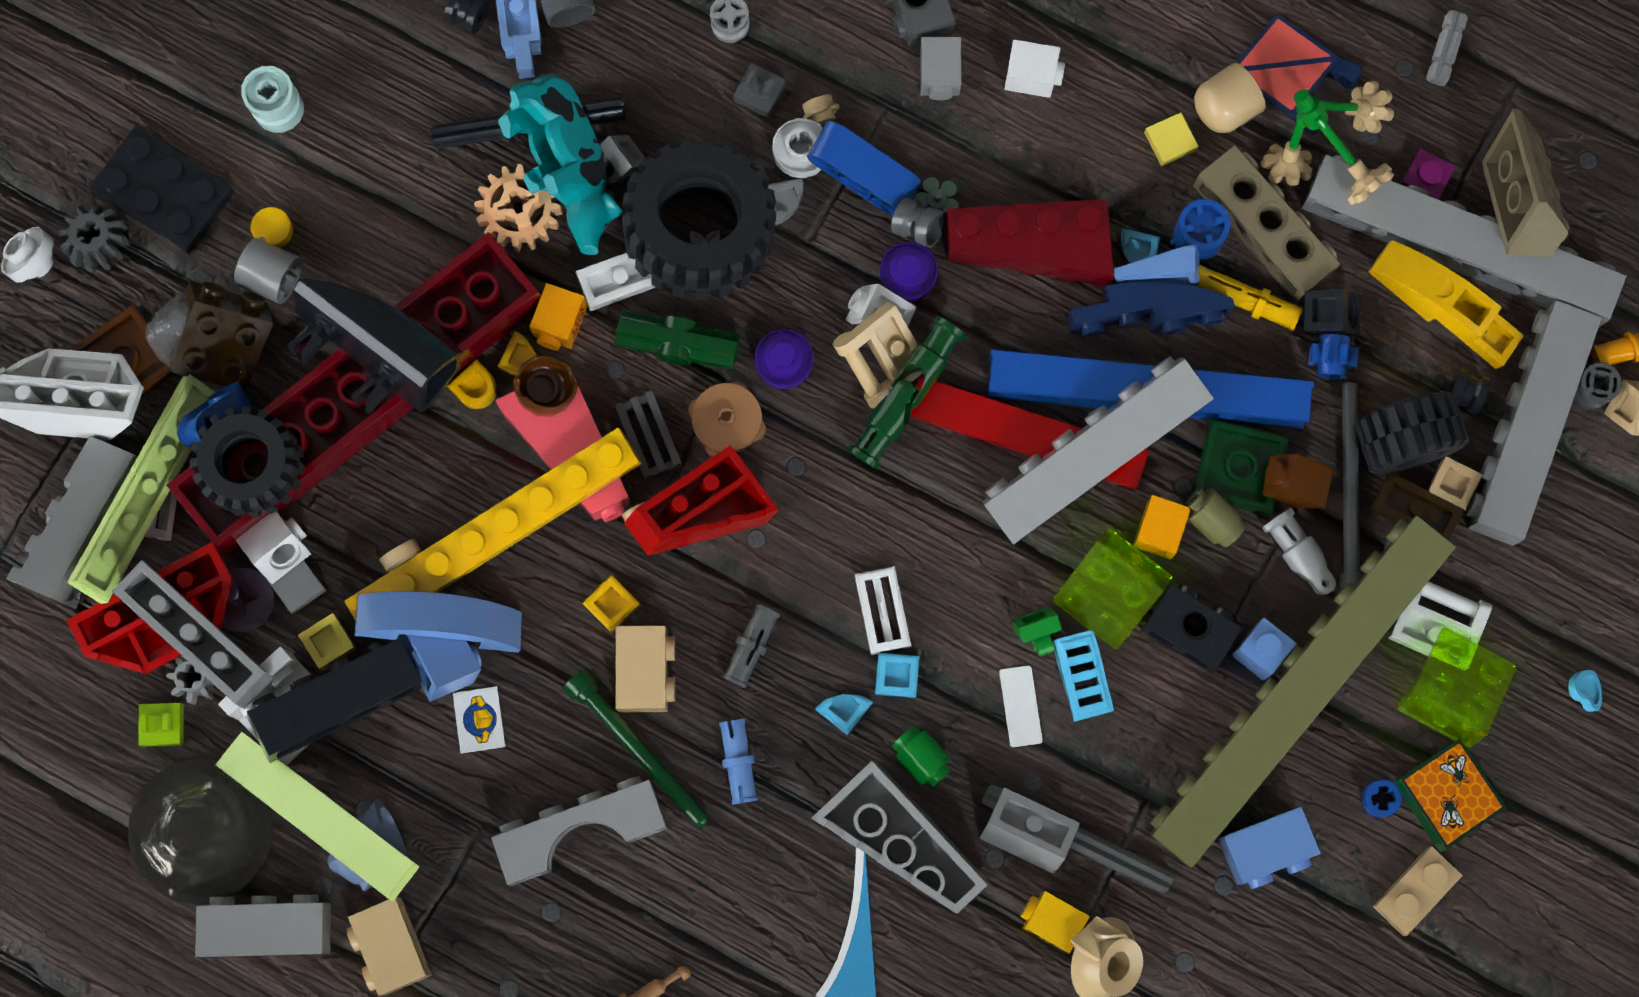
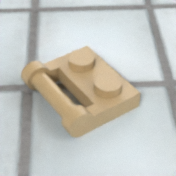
[833,302,922,408]

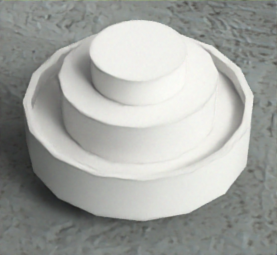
[772,118,823,178]
[1,227,54,282]

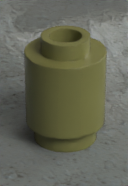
[1185,488,1246,548]

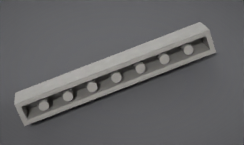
[1301,155,1627,328]

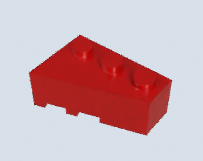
[624,445,779,556]

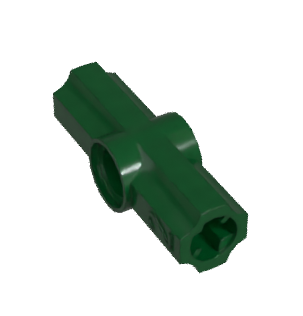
[615,311,740,370]

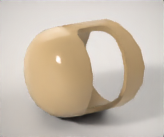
[1194,63,1266,133]

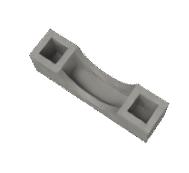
[491,776,668,886]

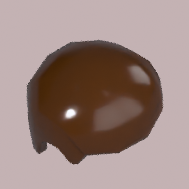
[514,356,578,417]

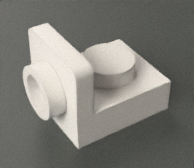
[846,284,917,326]

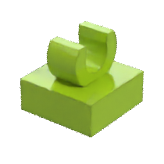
[139,703,184,747]

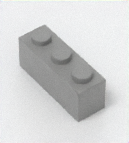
[195,895,331,957]

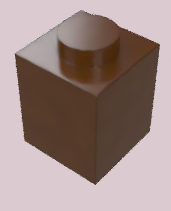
[1262,454,1334,509]

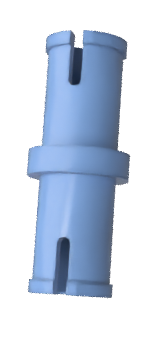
[719,719,758,805]

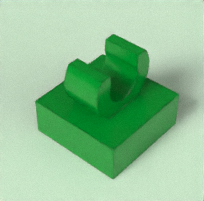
[1011,607,1062,657]

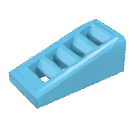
[1052,630,1114,722]

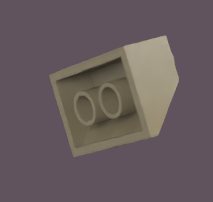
[1482,109,1569,257]

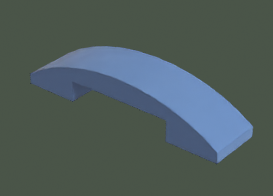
[355,591,522,653]

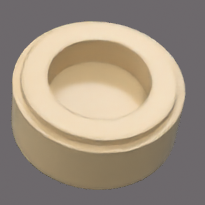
[379,539,422,572]

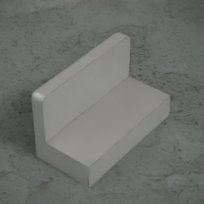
[980,787,1080,873]

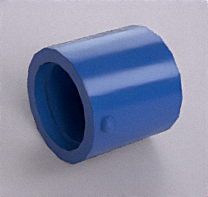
[1170,199,1231,262]

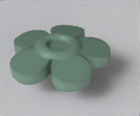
[914,177,959,214]

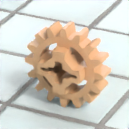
[474,164,563,252]

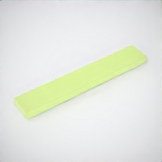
[67,374,215,604]
[215,732,419,901]

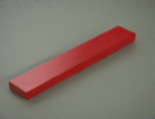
[910,376,1149,490]

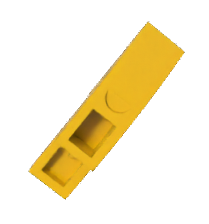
[1368,240,1524,369]

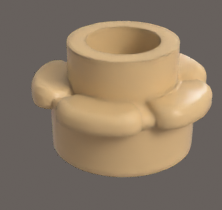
[802,94,840,126]

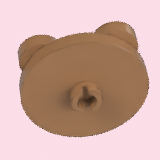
[688,381,766,457]

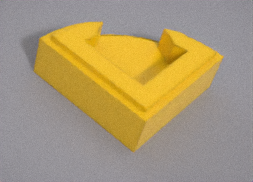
[498,331,537,376]

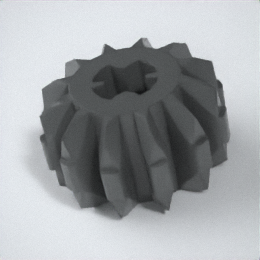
[58,203,130,273]

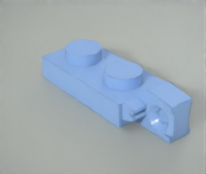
[496,0,542,79]

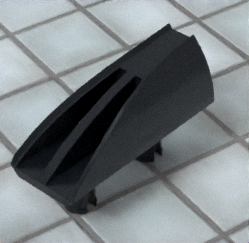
[288,278,463,413]

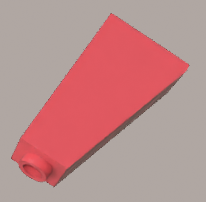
[496,375,631,522]

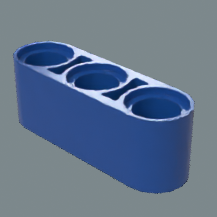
[807,121,921,216]

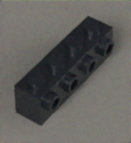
[246,638,422,763]

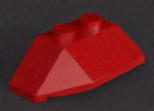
[66,542,233,674]

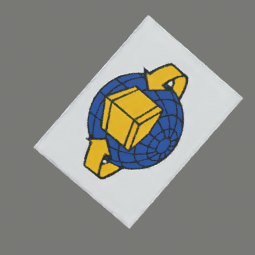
[453,686,505,754]

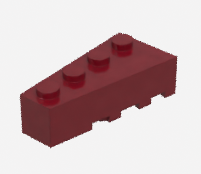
[945,199,1114,289]

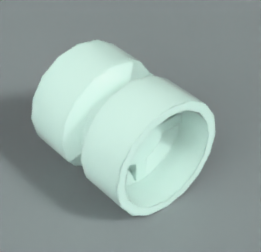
[241,66,304,133]

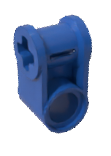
[177,382,255,449]

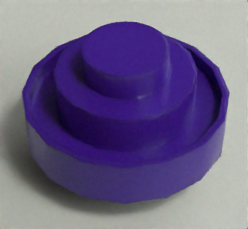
[879,242,938,302]
[755,329,813,389]

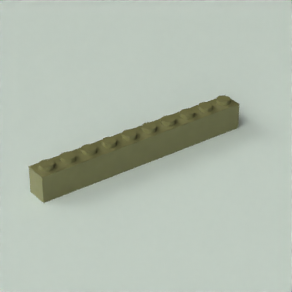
[1149,516,1456,868]

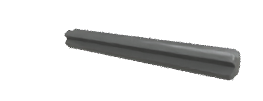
[982,785,1174,893]

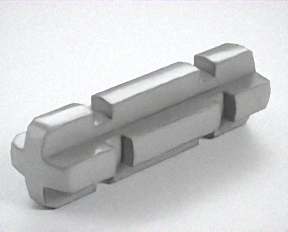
[1426,10,1468,86]

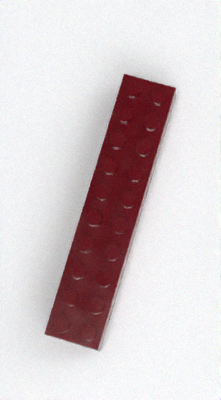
[166,232,541,555]

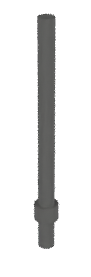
[1339,383,1364,591]

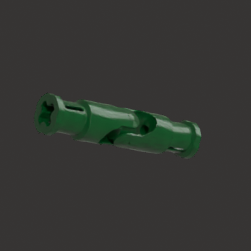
[847,316,967,470]

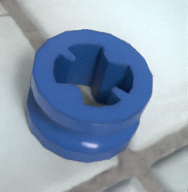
[1361,779,1402,818]

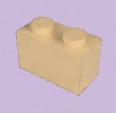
[616,626,676,712]
[346,897,432,996]

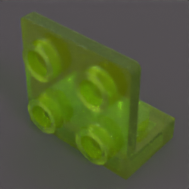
[1053,527,1174,649]
[1396,628,1516,749]

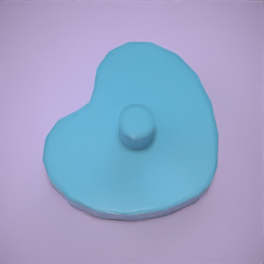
[1568,670,1602,712]

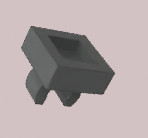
[733,63,786,118]

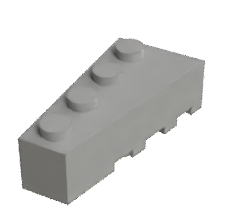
[6,436,137,609]
[811,760,989,914]

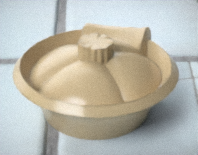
[1070,916,1143,997]

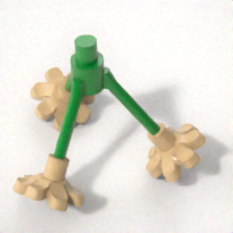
[1261,81,1394,205]

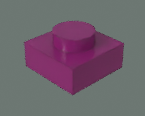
[1401,148,1456,200]

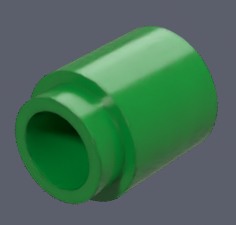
[891,725,952,787]

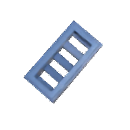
[1114,244,1200,285]

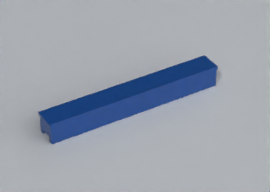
[987,350,1314,429]

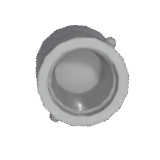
[234,237,303,304]

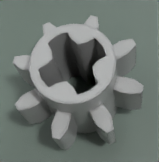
[166,658,214,705]

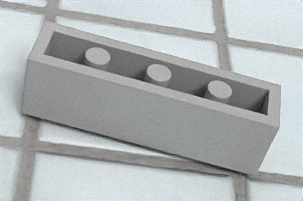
[112,560,274,710]

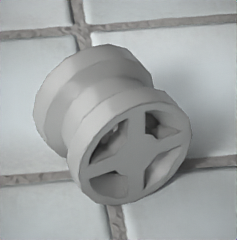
[710,0,750,43]

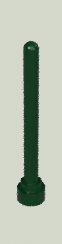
[562,667,709,827]

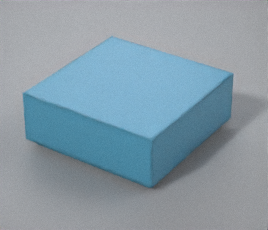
[875,653,919,698]

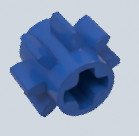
[1308,334,1359,380]

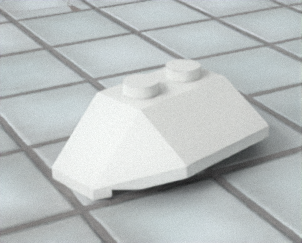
[0,348,144,440]

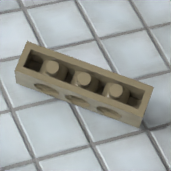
[1193,145,1340,304]

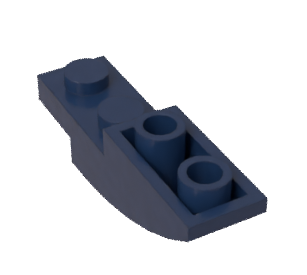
[1067,281,1235,337]

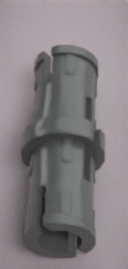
[722,604,780,689]

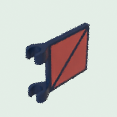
[1236,14,1362,136]

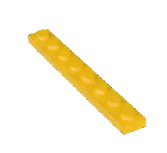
[344,428,642,621]

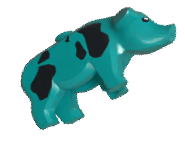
[498,74,623,255]

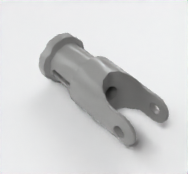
[1262,507,1336,595]

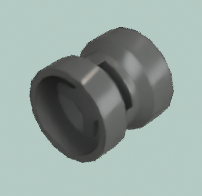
[891,197,946,248]
[1573,363,1622,410]

